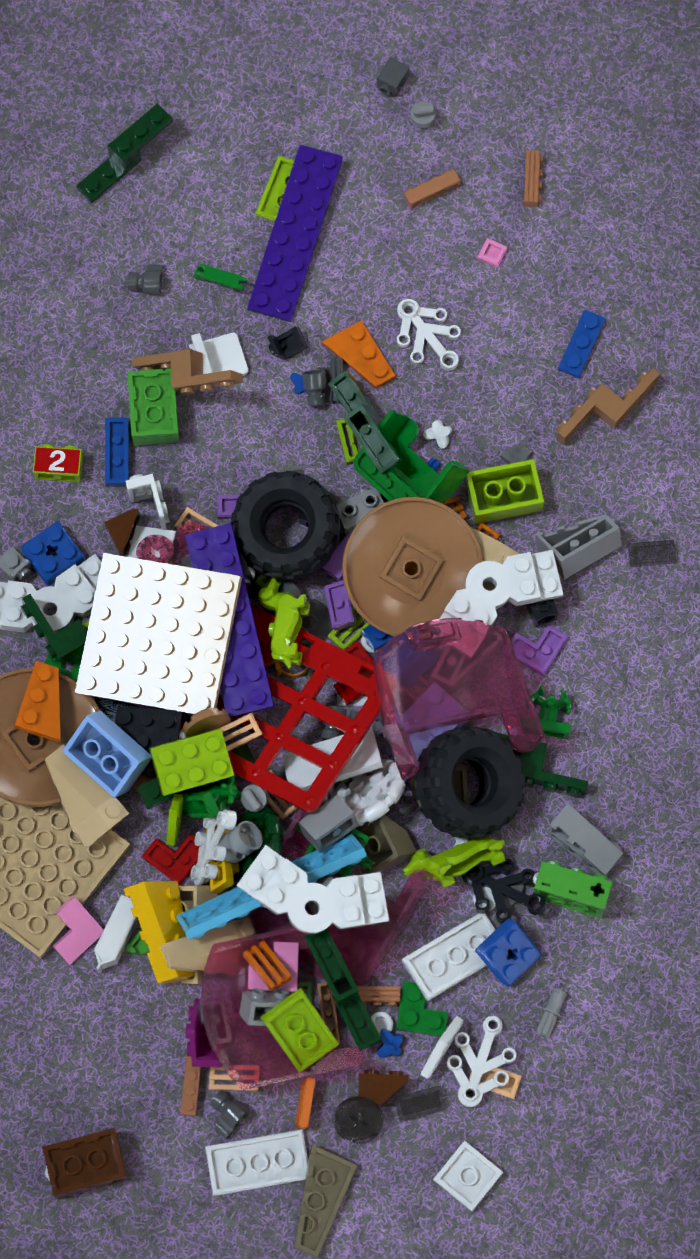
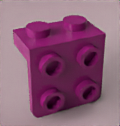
[185,998,227,1068]

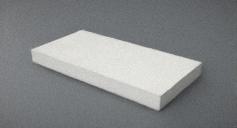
[281,726,383,791]
[402,913,509,1002]
[205,1129,308,1196]

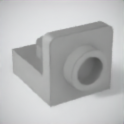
[0,546,32,581]

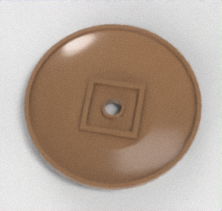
[342,497,483,639]
[0,668,100,807]

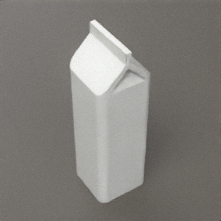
[94,895,139,973]

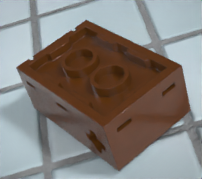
[42,1128,128,1199]

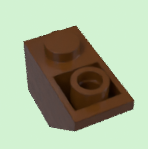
[358,1070,408,1107]

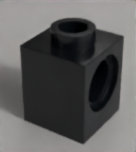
[526,599,558,627]

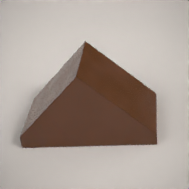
[104,508,140,556]

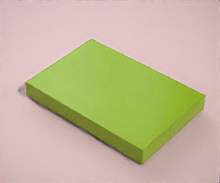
[255,156,294,222]
[260,988,339,1073]

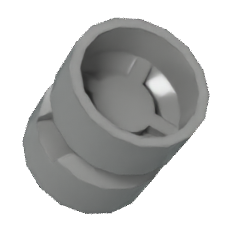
[217,821,263,864]

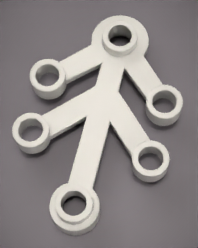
[397,299,461,371]
[191,810,237,885]
[447,1016,516,1107]

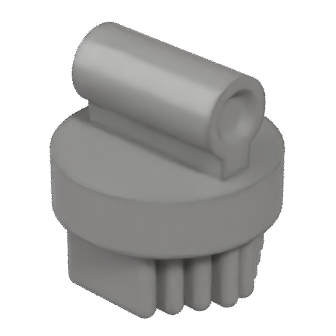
[410,101,436,129]
[241,784,270,812]

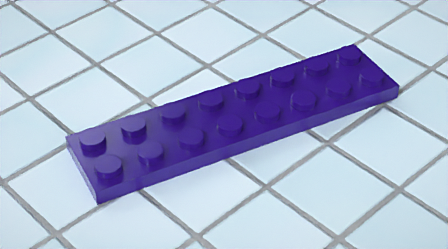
[247,145,343,322]
[185,523,275,718]

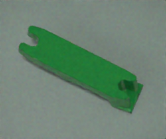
[193,264,247,291]

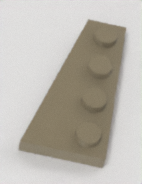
[294,1145,357,1258]

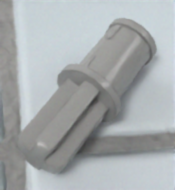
[536,988,567,1038]

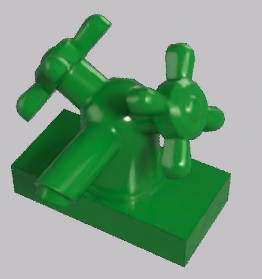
[521,686,572,739]
[183,776,241,818]

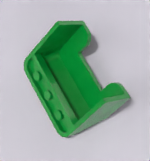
[354,409,470,503]

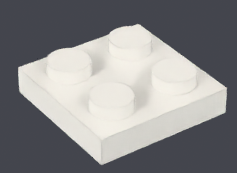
[433,1141,503,1212]

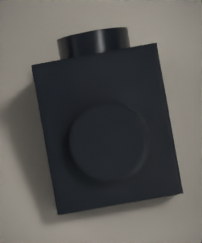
[268,326,308,360]

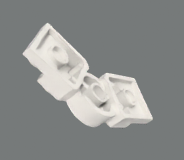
[430,550,563,659]
[0,554,102,633]
[237,845,389,934]

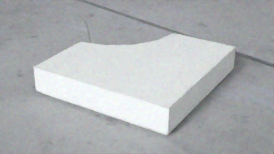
[420,1016,464,1079]

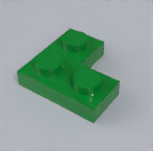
[396,981,448,1037]

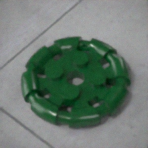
[232,807,283,888]

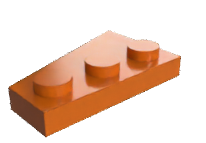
[322,320,396,389]
[14,661,60,743]

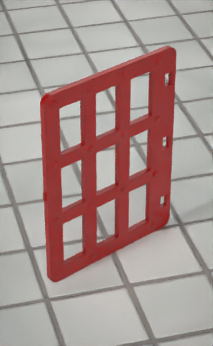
[165,605,397,813]

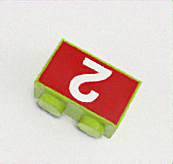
[33,444,83,482]

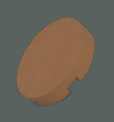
[183,707,230,737]

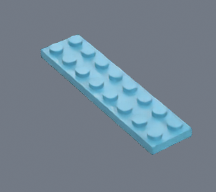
[176,834,367,940]

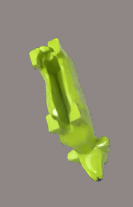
[258,578,310,669]
[402,836,505,888]

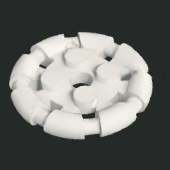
[330,759,406,827]

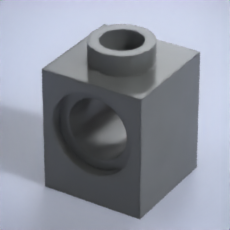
[377,57,410,97]

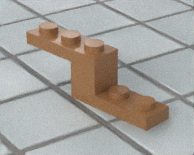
[132,349,243,395]
[556,368,660,445]

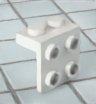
[188,333,248,376]
[125,474,170,530]

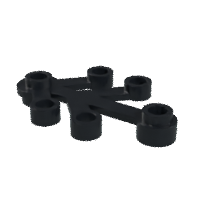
[462,858,546,924]

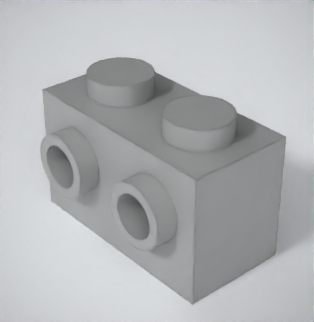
[336,487,384,536]
[299,794,359,853]
[239,989,291,1026]

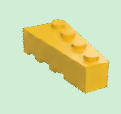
[124,881,195,984]

